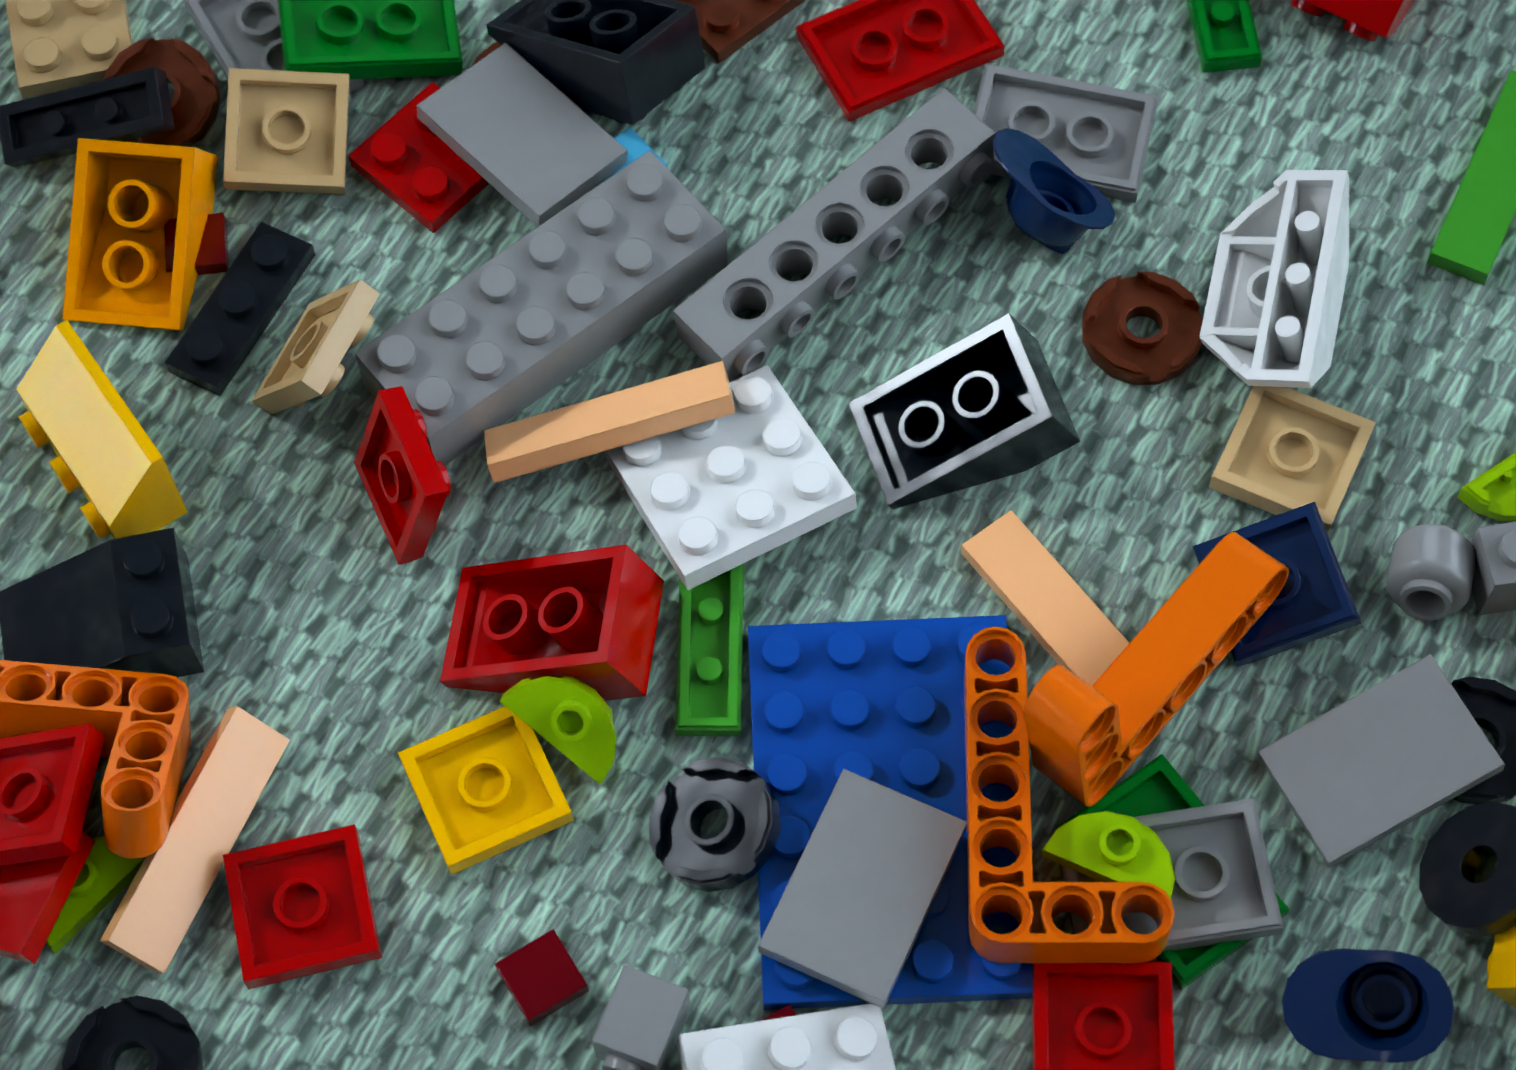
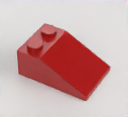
[440,545,664,701]

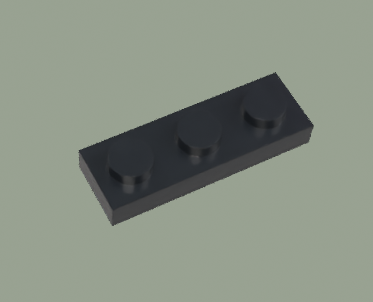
[0,67,175,167]
[165,222,315,396]

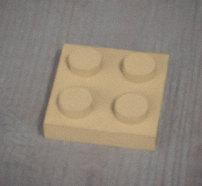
[5,0,133,99]
[223,68,350,195]
[251,279,380,414]
[1209,386,1376,534]

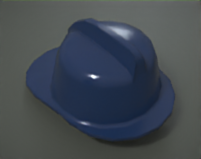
[993,128,1115,254]
[1281,948,1455,1063]

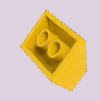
[16,320,188,540]

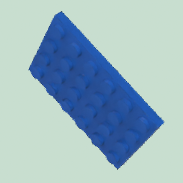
[748,615,1033,1010]

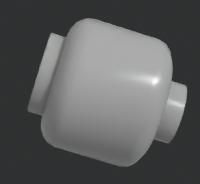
[1386,524,1476,621]

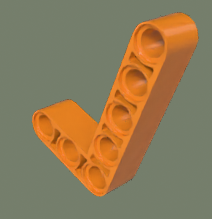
[1024,532,1289,807]
[964,627,1175,963]
[0,660,191,859]

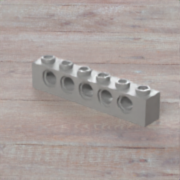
[673,88,995,382]

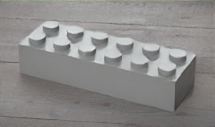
[355,150,728,465]

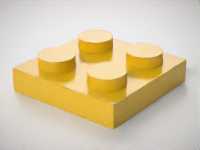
[398,706,574,875]

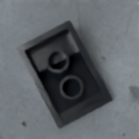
[486,0,706,125]
[849,313,1080,509]
[0,527,204,678]

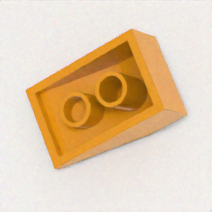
[62,138,218,331]

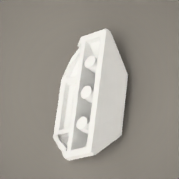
[1199,170,1349,388]

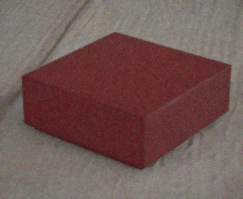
[164,212,229,275]
[495,929,589,1026]

